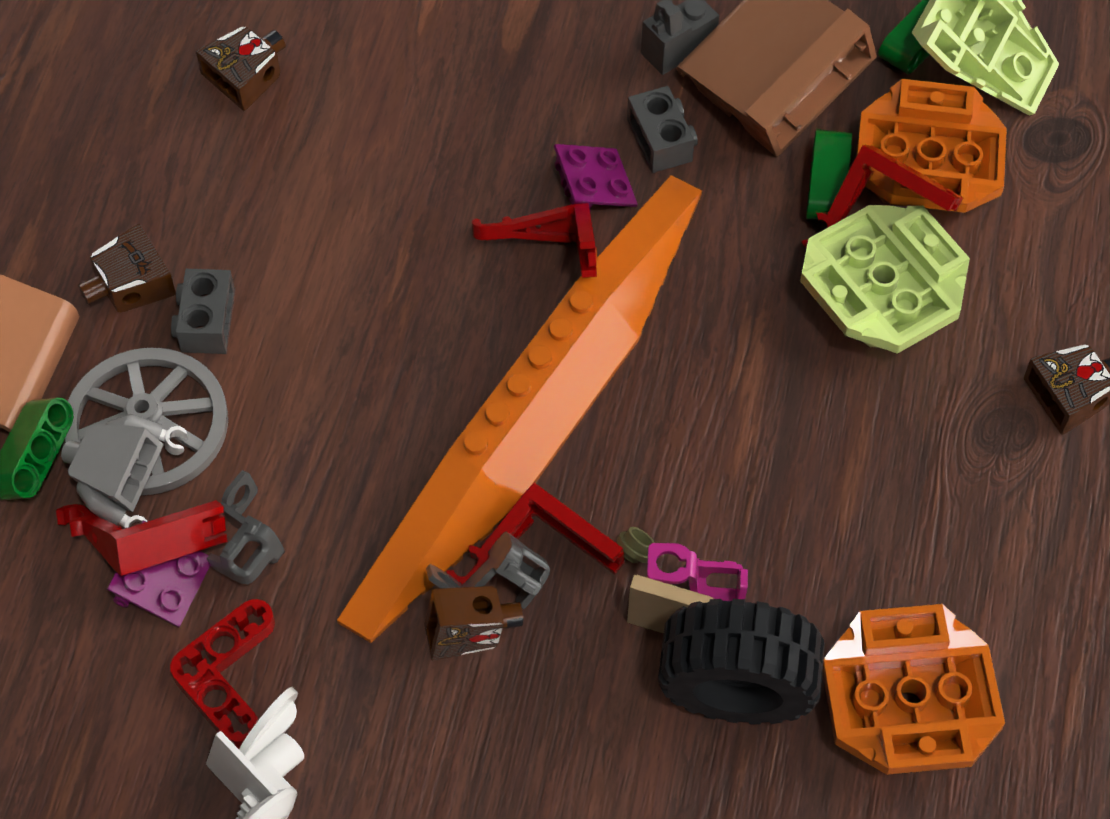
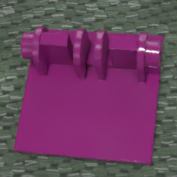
[554,144,638,212]
[107,520,210,628]

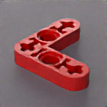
[170,599,275,749]

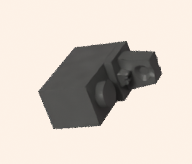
[641,0,720,75]

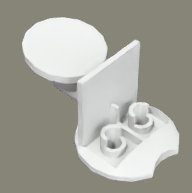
[206,687,304,819]

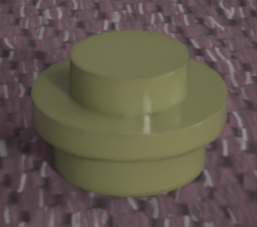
[617,527,655,563]

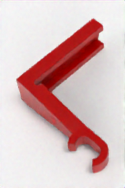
[801,145,964,248]
[472,203,597,278]
[446,482,625,585]
[56,500,228,576]

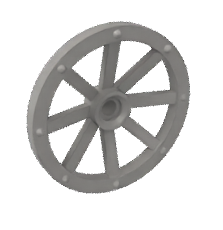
[65,348,228,495]

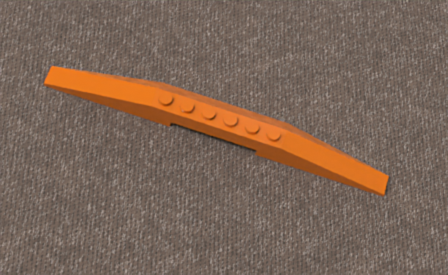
[337,175,702,643]

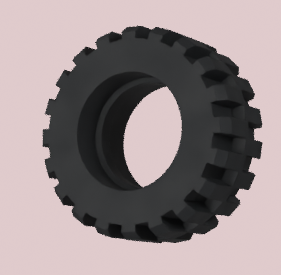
[658,599,825,725]

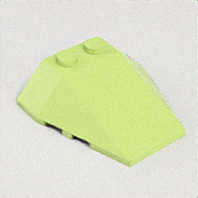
[912,0,1059,116]

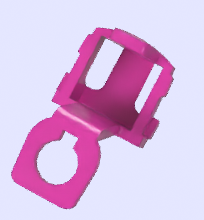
[647,543,748,601]

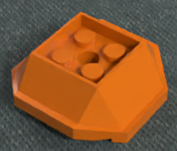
[856,79,1007,213]
[823,604,1005,775]

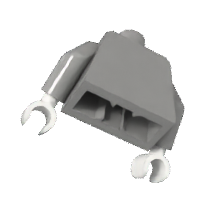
[61,414,188,528]

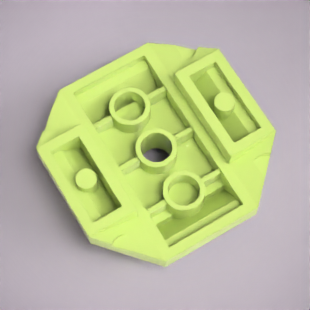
[800,205,970,354]

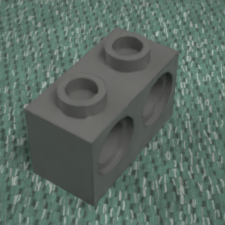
[627,86,698,173]
[171,268,235,354]

